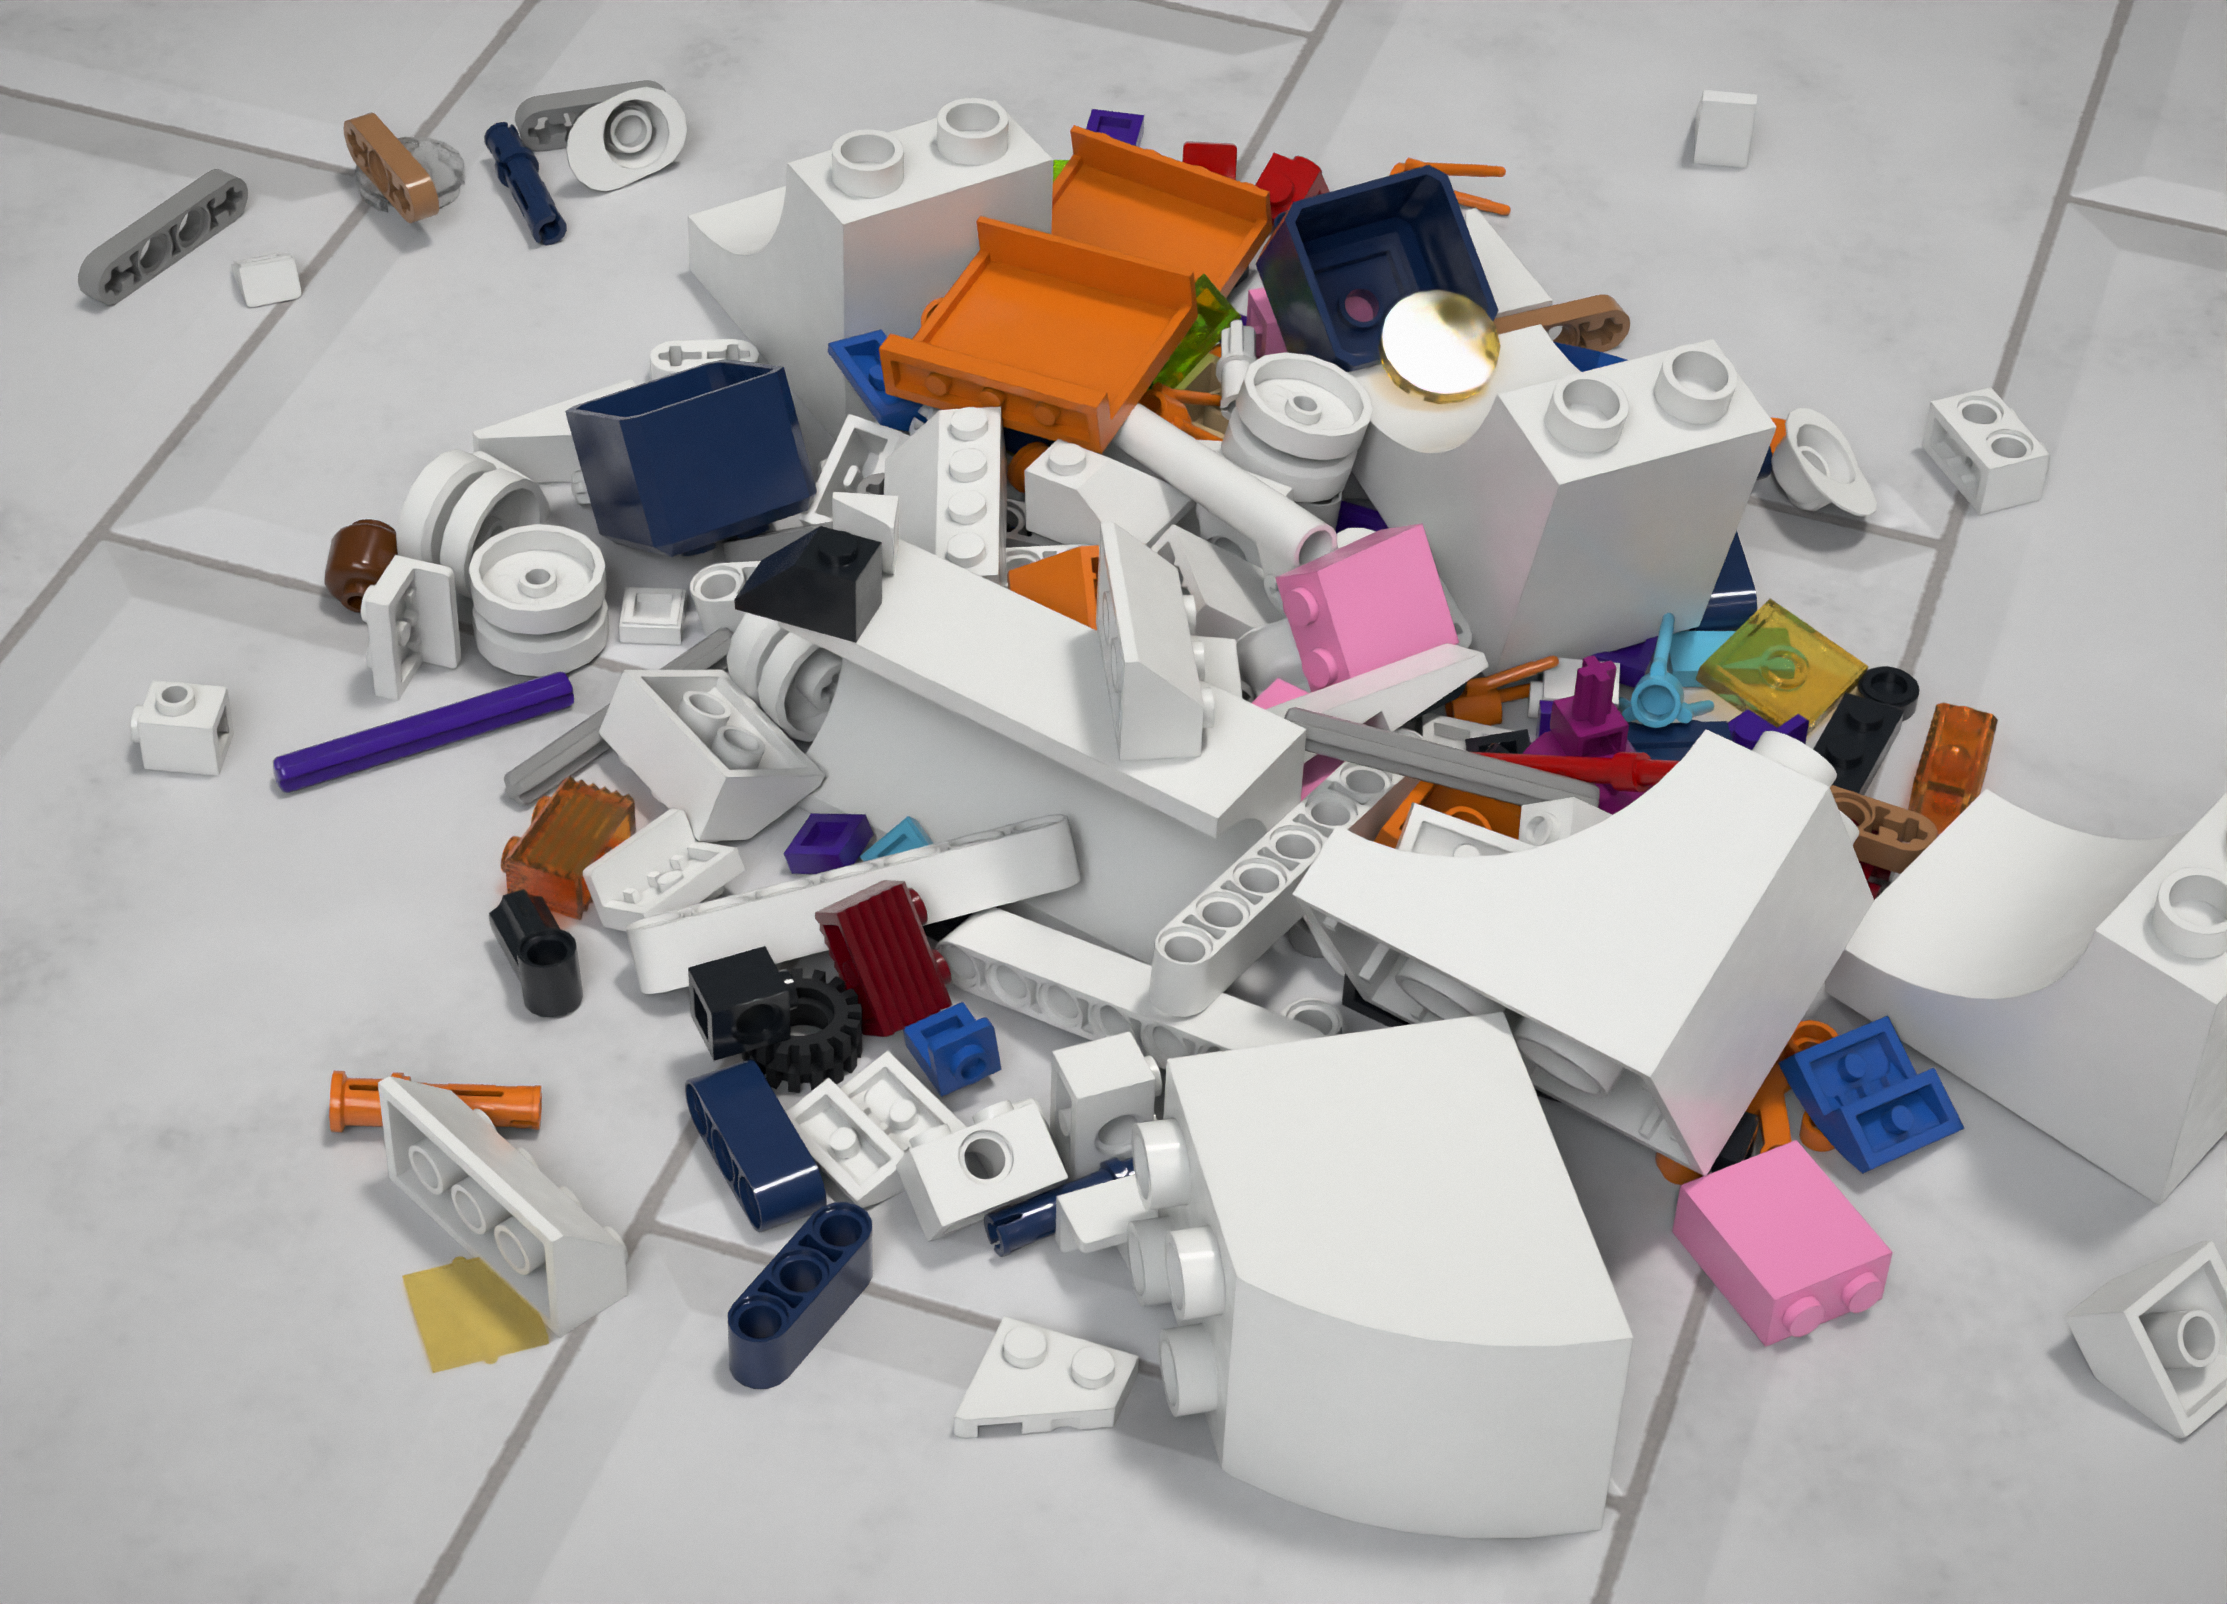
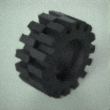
[742,968,862,1093]

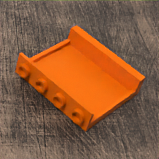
[1051,125,1272,368]
[879,216,1198,454]

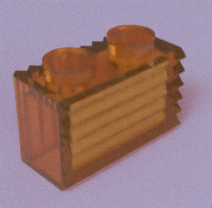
[1908,702,1998,835]
[501,775,636,920]

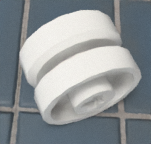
[1221,352,1373,503]
[396,449,547,599]
[468,524,609,677]
[727,613,842,742]

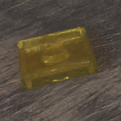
[1695,599,1869,736]

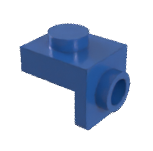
[903,1002,1002,1097]

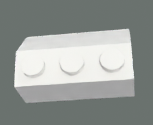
[1096,522,1214,761]
[598,670,825,844]

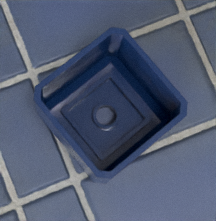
[1256,165,1499,372]
[565,359,817,557]

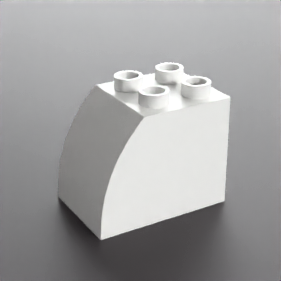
[1127,1012,1634,1538]

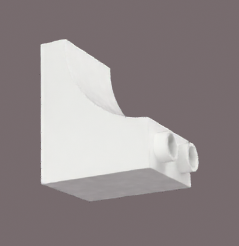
[688,98,1053,441]
[1347,324,1777,677]
[1292,730,1874,1177]
[1824,788,2227,1206]

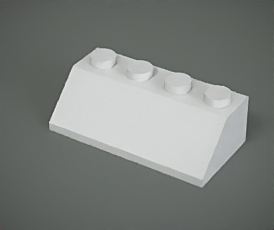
[884,406,1007,588]
[378,1076,628,1338]

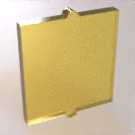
[402,1256,549,1373]

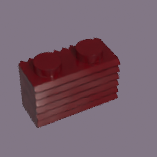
[815,880,952,1037]

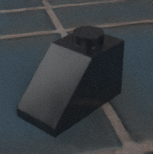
[734,526,882,643]

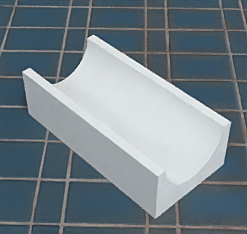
[778,538,1307,993]

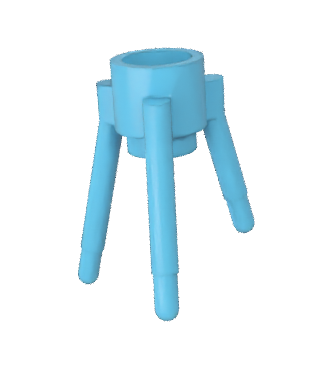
[1618,613,1715,728]

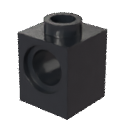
[688,946,798,1061]

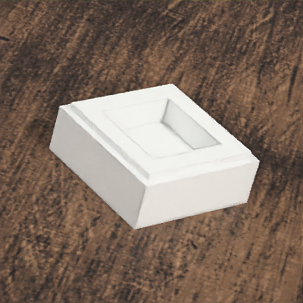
[619,587,687,645]

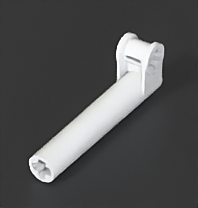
[1111,403,1338,618]

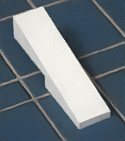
[1265,643,1489,763]

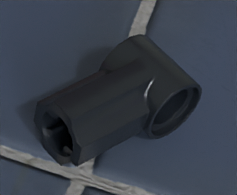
[489,889,583,1017]

